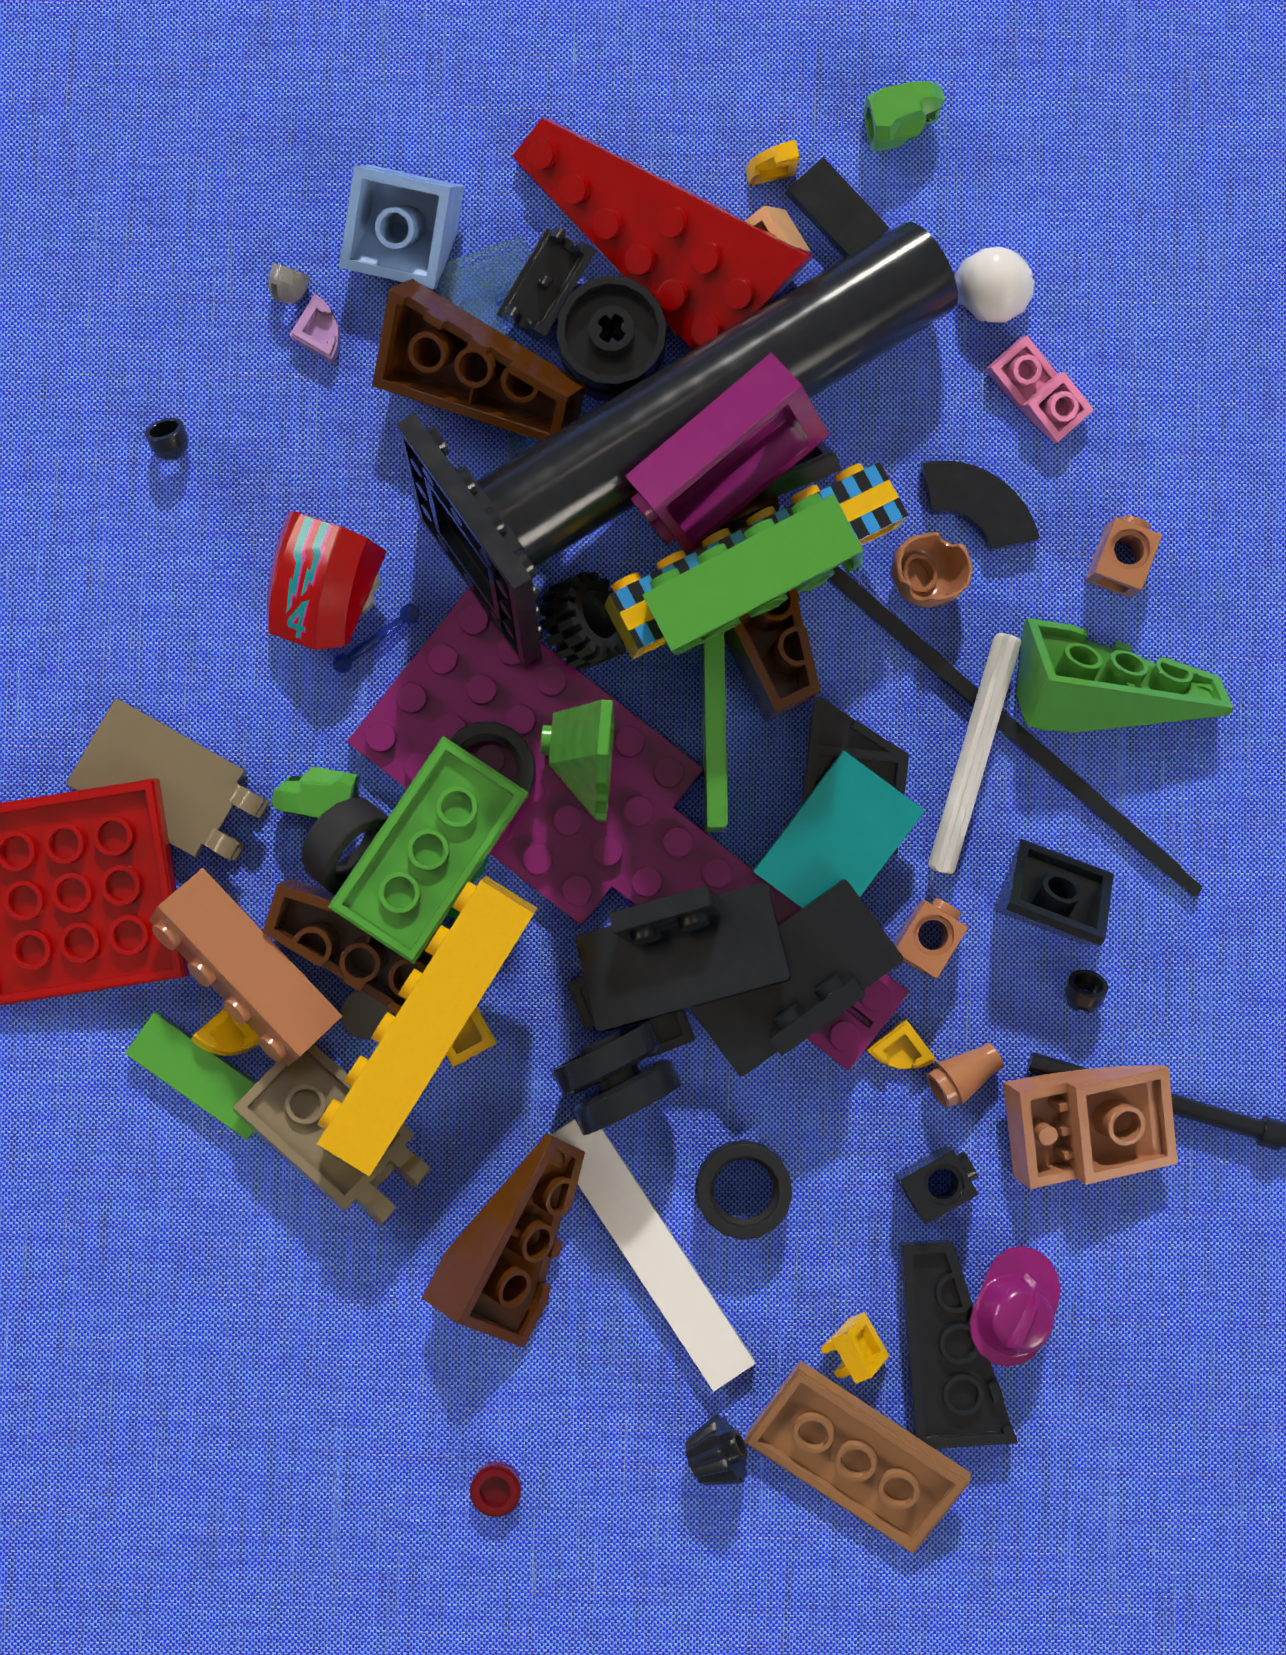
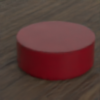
[470,1461,522,1517]

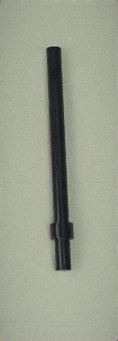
[1027,1052,1286,1151]

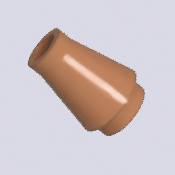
[926,1043,1004,1109]

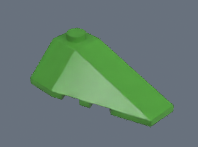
[1016,618,1234,733]
[540,700,615,823]

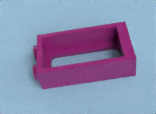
[626,352,829,554]

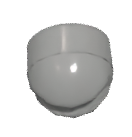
[268,263,311,304]

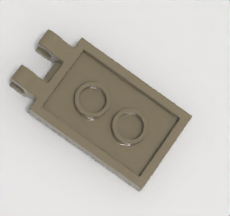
[66,698,270,862]
[233,1044,430,1226]

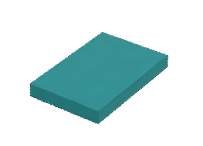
[753,750,925,908]

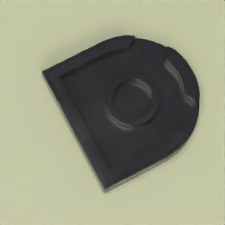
[751,441,842,502]

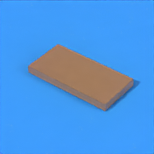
[744,1360,971,1554]

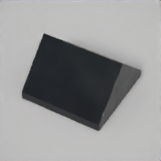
[993,839,1114,946]

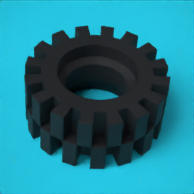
[539,571,626,670]

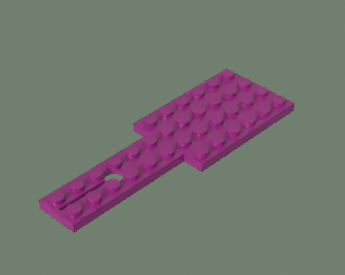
[347,588,909,1071]

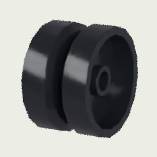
[556,276,667,401]
[551,1020,682,1135]

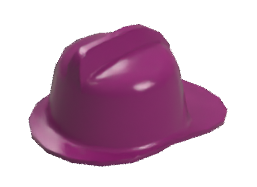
[969,1246,1061,1367]

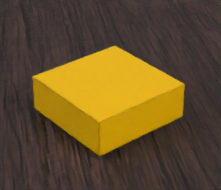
[446,1006,497,1067]

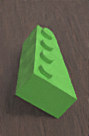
[642,493,864,656]

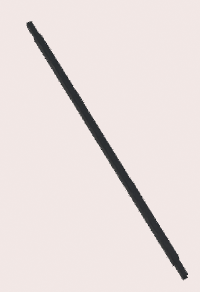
[827,566,1202,897]

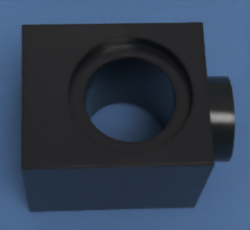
[894,1145,979,1225]

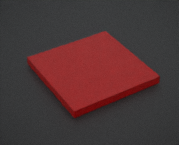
[0,778,190,1005]

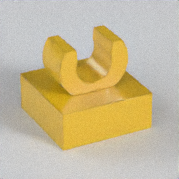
[821,1312,889,1384]

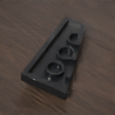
[900,1239,1018,1449]

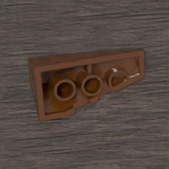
[422,1133,585,1348]

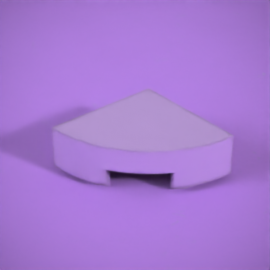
[289,294,341,364]

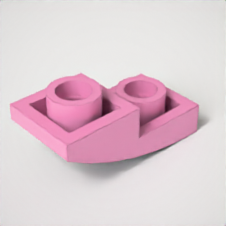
[985,335,1094,443]

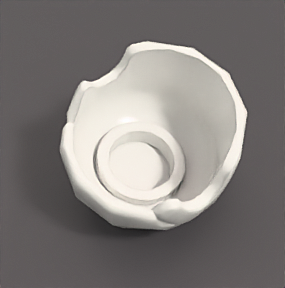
[955,246,1035,323]

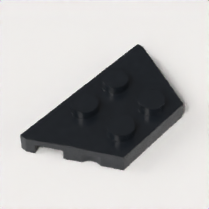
[801,697,909,856]

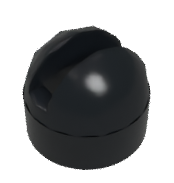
[145,417,189,461]
[1065,969,1108,1013]

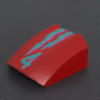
[267,510,387,650]

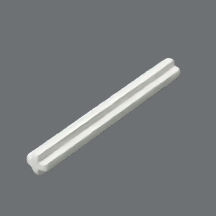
[928,633,1021,874]

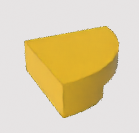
[745,140,800,186]
[191,1008,260,1056]
[865,1019,937,1069]

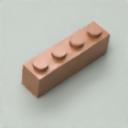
[148,868,343,1067]

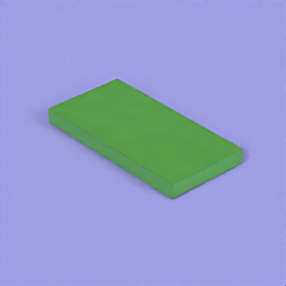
[701,633,728,833]
[328,736,529,964]

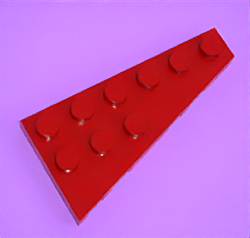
[512,118,814,350]

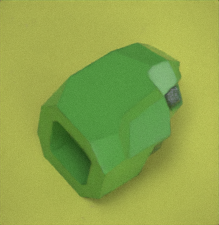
[864,81,945,152]
[272,766,360,819]

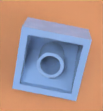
[339,165,464,289]

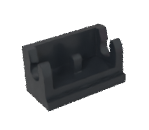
[496,227,596,341]

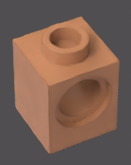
[1084,515,1163,598]
[893,898,969,979]

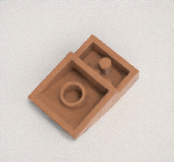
[1003,1065,1178,1189]

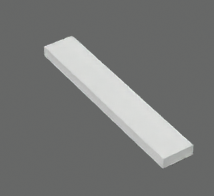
[550,1119,756,1392]

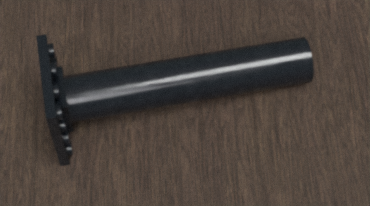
[397,222,958,668]

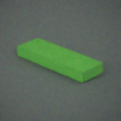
[125,1012,257,1140]

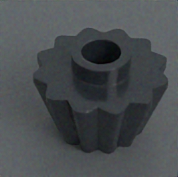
[685,1414,748,1485]

